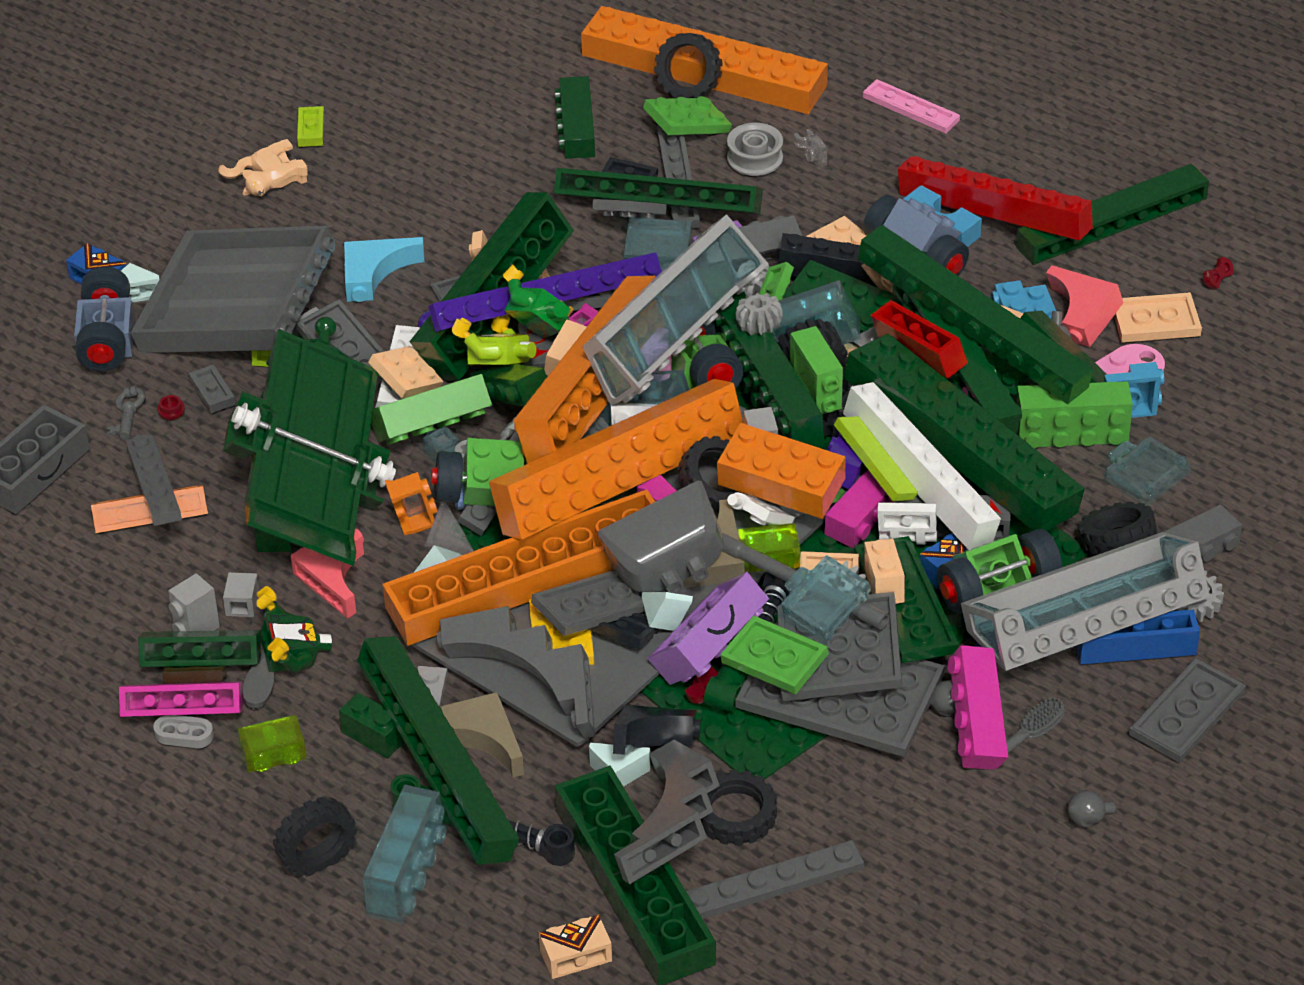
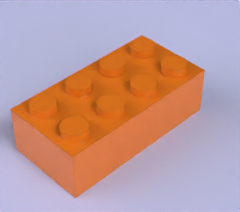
[717,422,845,519]

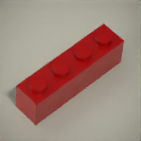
[870,300,968,379]

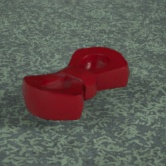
[1203,257,1234,290]
[685,667,718,704]

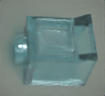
[423,426,464,464]

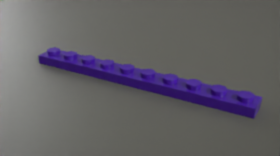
[428,252,662,332]

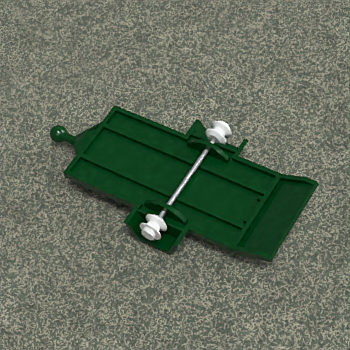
[223,316,396,566]

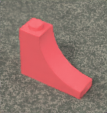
[1046,265,1124,347]
[291,528,364,619]

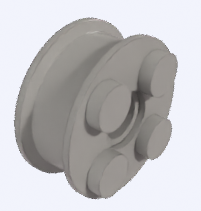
[727,123,783,176]

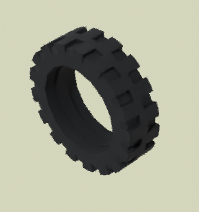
[654,33,723,98]
[678,436,748,513]
[1078,502,1157,554]
[700,770,777,846]
[273,797,357,876]

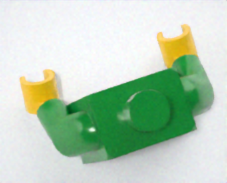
[503,265,574,338]

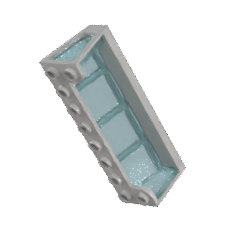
[582,214,769,406]
[961,532,1210,671]

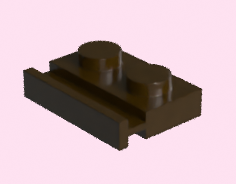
[162,665,227,684]

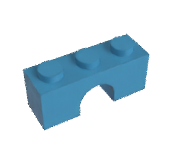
[904,185,982,247]

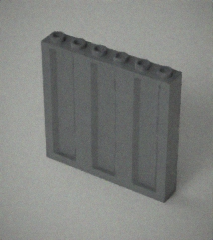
[131,226,335,353]

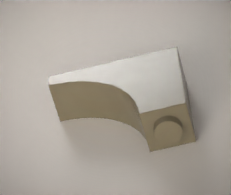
[682,499,744,588]
[441,692,524,778]

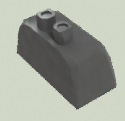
[598,480,724,594]

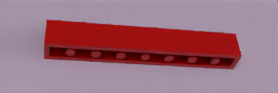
[898,156,1093,240]

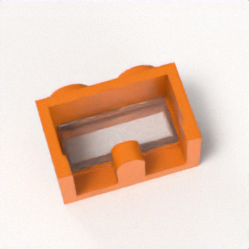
[385,472,438,536]

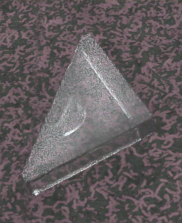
[425,502,474,555]

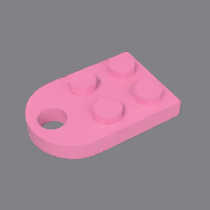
[1095,344,1165,374]

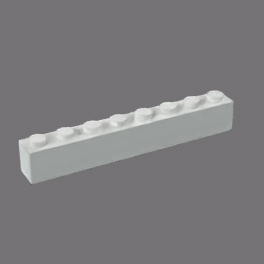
[843,382,1001,550]

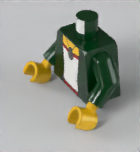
[257,586,332,673]

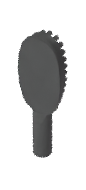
[243,649,274,710]
[1006,697,1065,754]

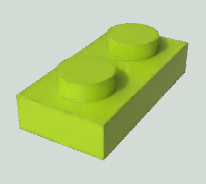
[297,106,324,147]

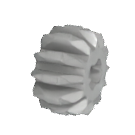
[736,292,783,335]

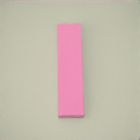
[863,79,960,133]

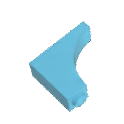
[344,237,425,302]

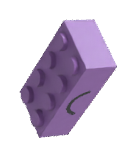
[647,572,769,685]

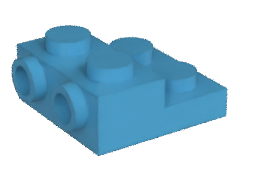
[990,280,1056,318]
[1104,362,1164,418]

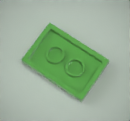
[643,96,732,135]
[720,615,829,694]

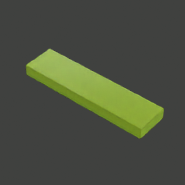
[834,416,918,501]

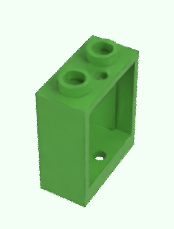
[790,326,843,414]

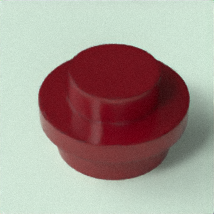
[157,395,185,420]

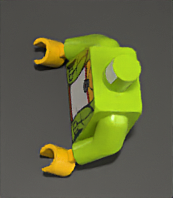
[452,315,536,365]

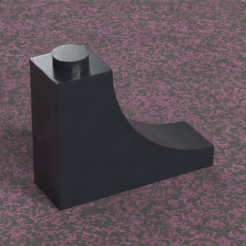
[613,705,701,755]

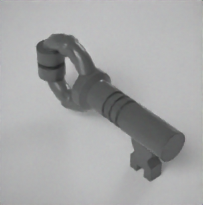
[107,385,146,440]

